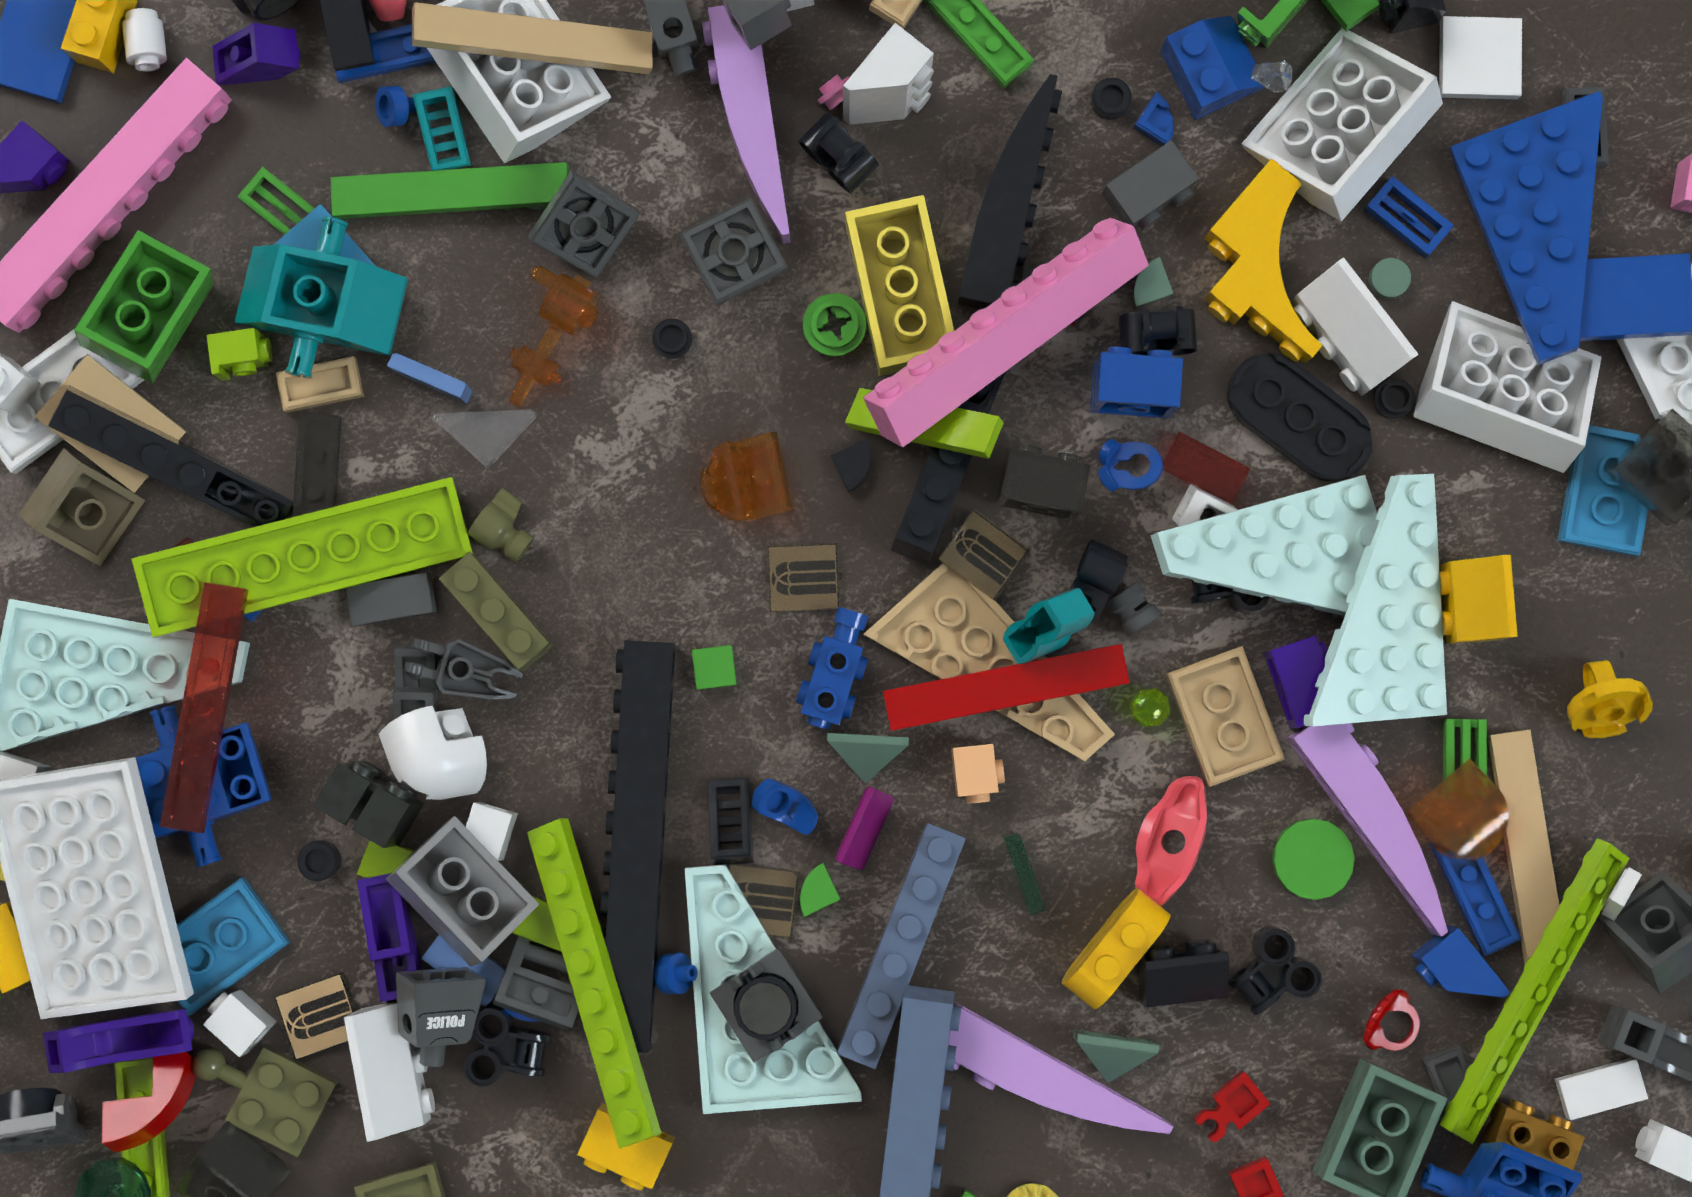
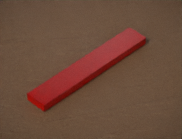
[883,644,1130,731]

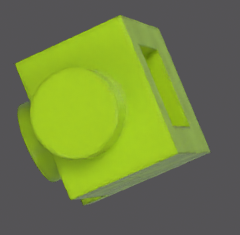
[206,328,273,381]

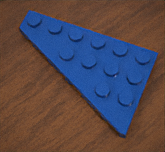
[1449,91,1603,365]

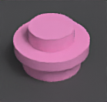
[817,74,850,110]

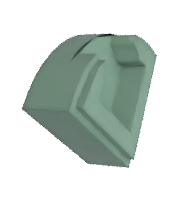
[1132,257,1174,309]

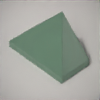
[827,733,909,783]
[1073,1029,1160,1083]

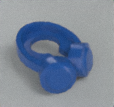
[1098,439,1164,492]

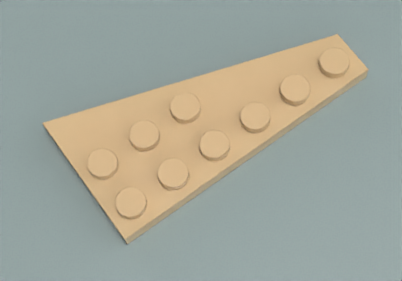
[863,562,1115,761]

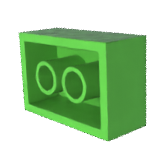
[74,230,214,384]

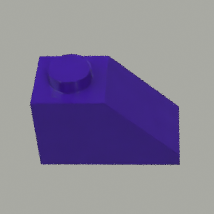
[212,22,300,85]
[0,120,70,194]
[1263,635,1328,728]

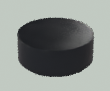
[1091,78,1132,120]
[298,840,341,881]

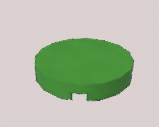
[1271,818,1355,900]

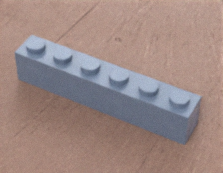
[837,822,966,1069]
[879,985,962,1197]

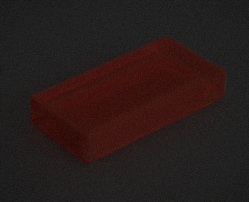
[1163,431,1250,504]

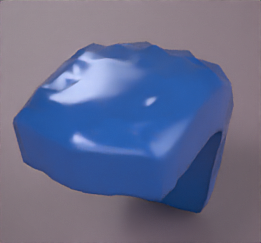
[752,778,818,835]

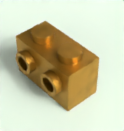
[1480,1099,1585,1170]

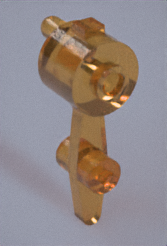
[509,266,599,407]

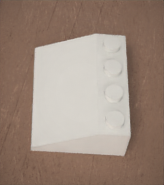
[427,0,611,164]
[1241,28,1443,222]
[1413,301,1601,473]

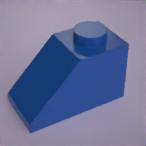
[1411,925,1511,998]

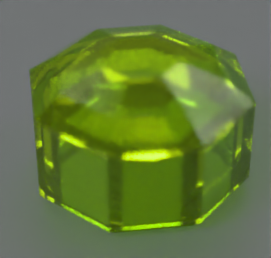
[1130,688,1170,727]

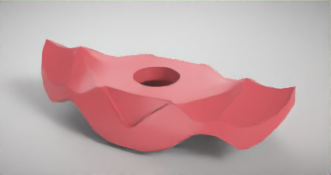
[1135,776,1207,907]

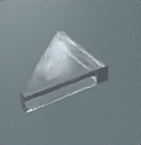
[432,409,538,469]

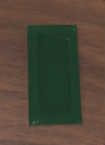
[1001,832,1045,915]

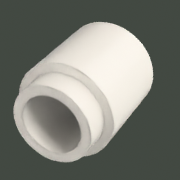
[122,8,167,72]

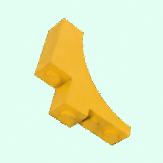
[1204,158,1323,364]

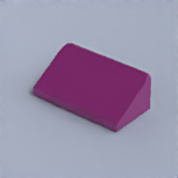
[835,786,894,870]

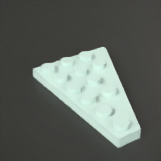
[1304,474,1447,727]
[1150,475,1379,616]
[0,599,250,752]
[685,864,862,1114]

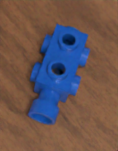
[796,607,869,730]

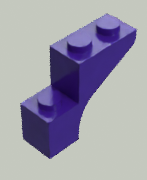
[43,1009,194,1073]

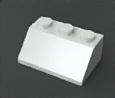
[843,23,934,125]
[1290,257,1418,396]
[344,1001,435,1142]

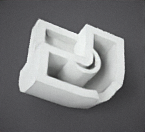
[379,706,487,800]

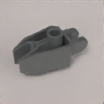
[403,637,523,700]

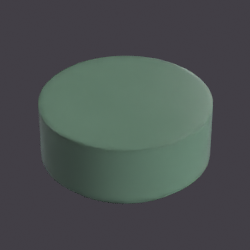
[1368,258,1411,300]

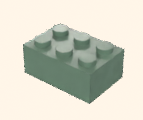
[1312,1058,1448,1197]

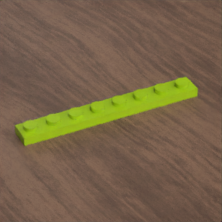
[527,818,662,1148]
[1439,838,1630,1144]

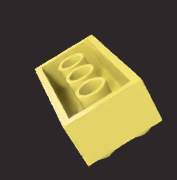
[845,195,954,376]

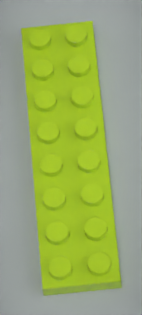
[131,477,473,638]

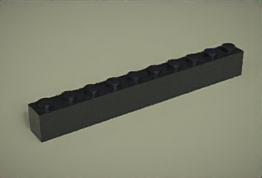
[600,640,676,1053]

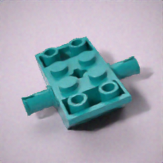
[235,216,408,379]

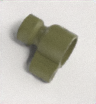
[467,488,535,564]

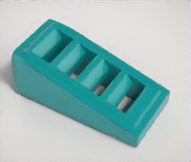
[412,86,471,171]

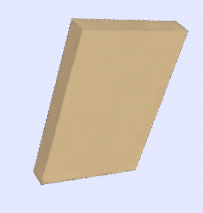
[34,354,186,493]
[1166,646,1285,787]

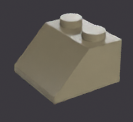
[18,448,145,566]

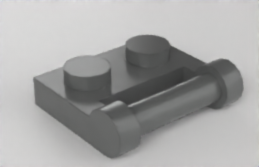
[493,936,579,1031]

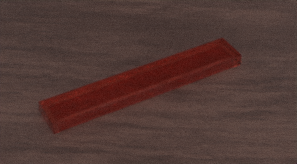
[160,582,248,833]

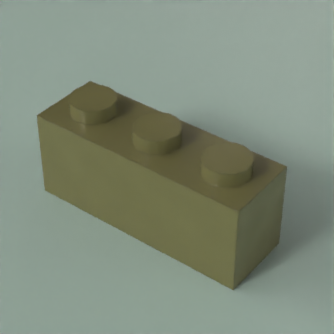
[438,552,555,672]

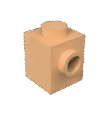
[951,744,1005,804]

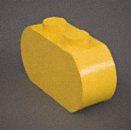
[1061,888,1171,1010]

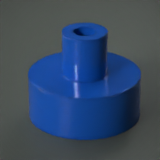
[375,86,416,127]
[654,953,698,995]

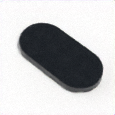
[1227,353,1372,481]

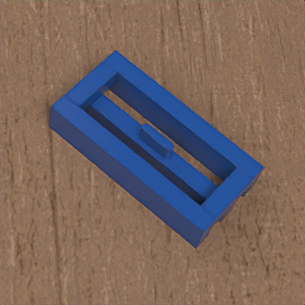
[1364,176,1454,259]

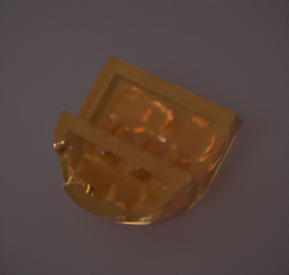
[700,432,794,521]
[1407,759,1509,860]

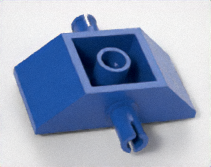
[136,705,272,868]
[1420,1142,1582,1197]

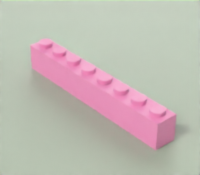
[0,57,232,333]
[863,218,1149,448]

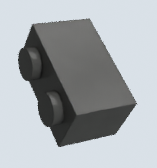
[1102,140,1199,231]

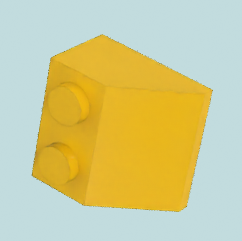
[1439,555,1518,644]

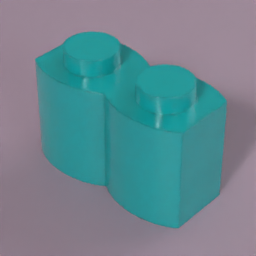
[1003,588,1095,664]

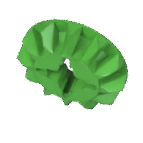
[803,293,866,357]

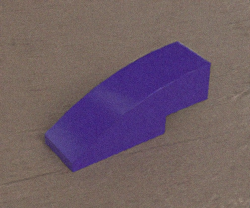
[357,873,423,1003]

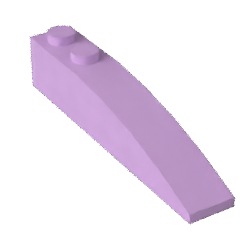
[702,5,791,244]
[1286,723,1448,937]
[949,1002,1173,1134]

